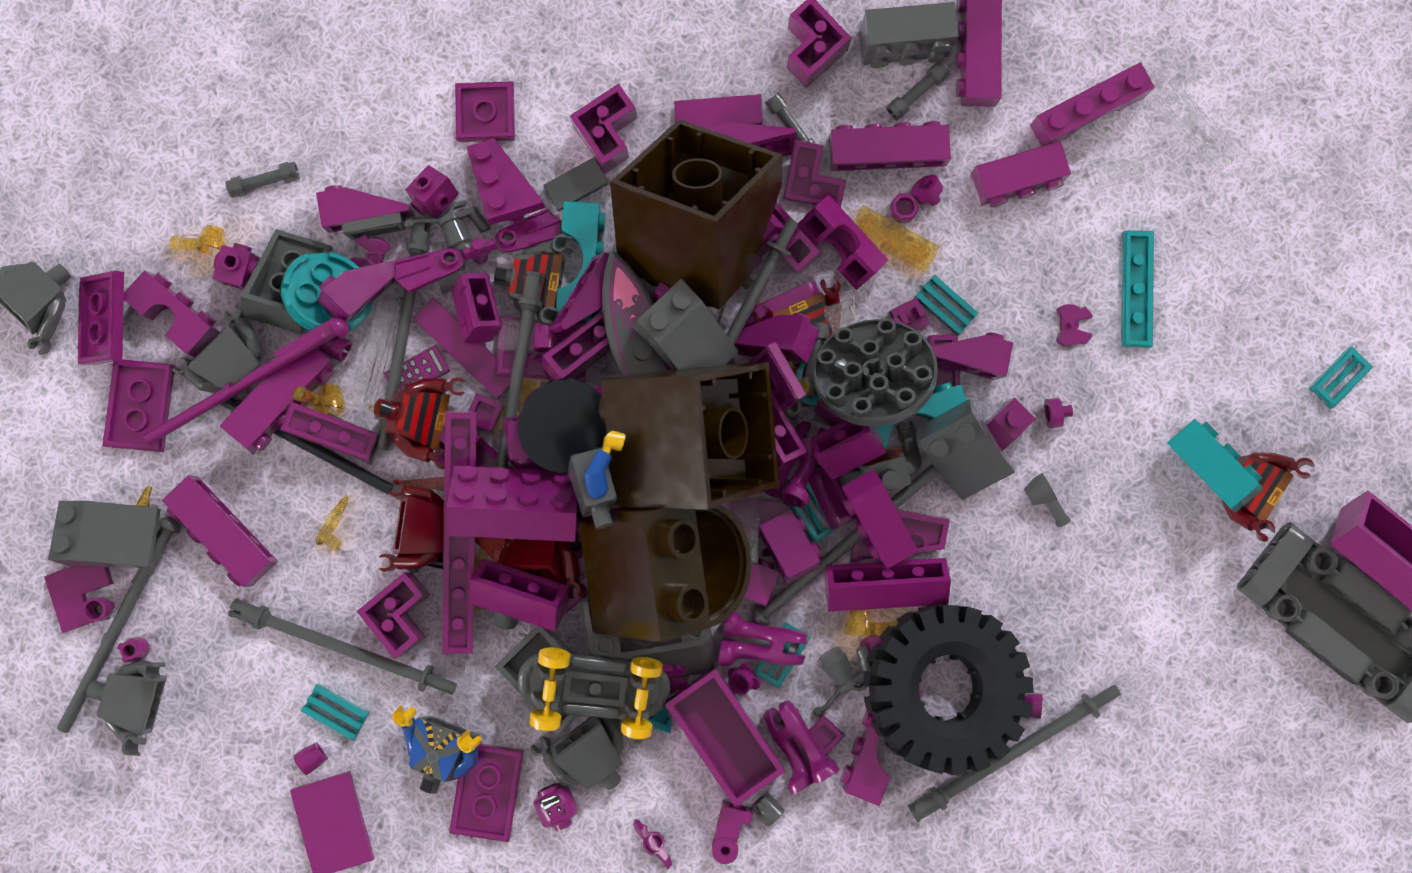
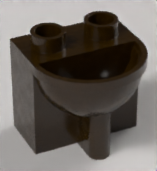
[577,505,751,642]

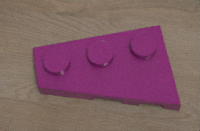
[850,509,950,562]

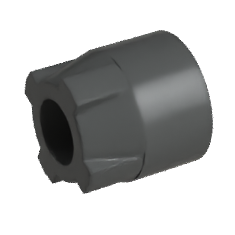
[751,792,785,827]

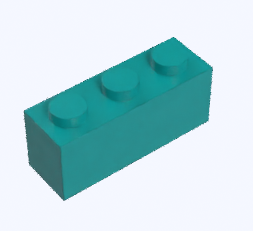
[1167,419,1264,513]

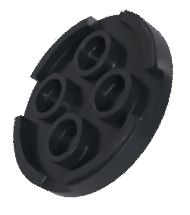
[517,378,607,473]

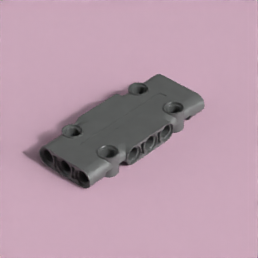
[1237,522,1412,723]

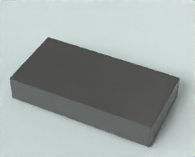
[543,157,609,212]
[341,212,407,240]

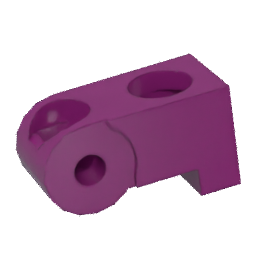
[712,800,753,864]

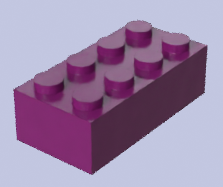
[446,466,578,542]
[1330,490,1412,612]
[665,666,786,807]

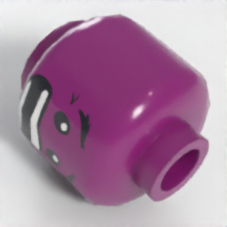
[534,782,578,831]

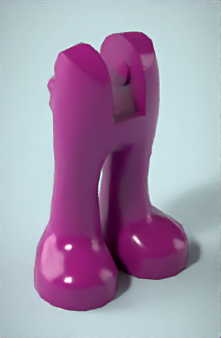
[763,420,825,508]
[719,611,807,667]
[764,700,839,795]

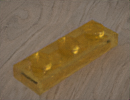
[854,205,940,273]

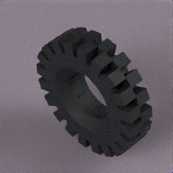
[863,605,1034,775]

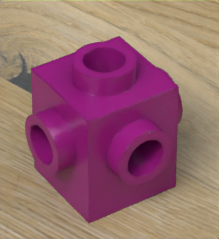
[405,165,459,218]
[212,243,260,290]

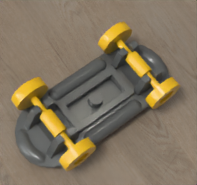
[518,647,670,739]

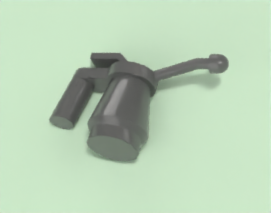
[404,200,491,254]
[813,645,872,717]

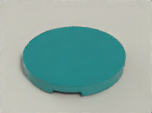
[281,252,373,333]

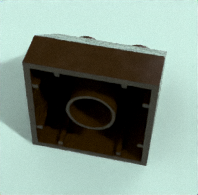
[610,119,783,310]
[599,362,779,509]

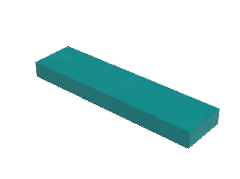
[1121,230,1154,348]

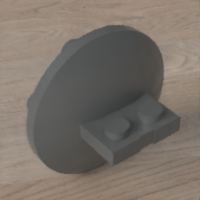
[813,318,938,426]

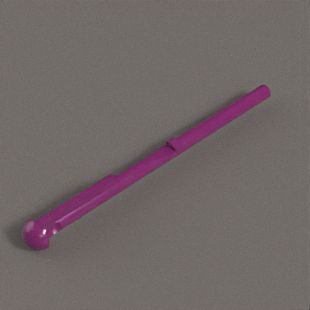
[143,317,349,445]

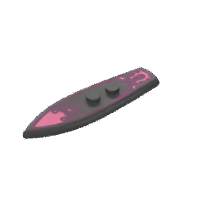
[602,251,672,377]

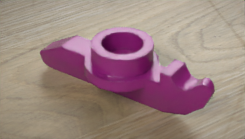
[633,819,672,869]

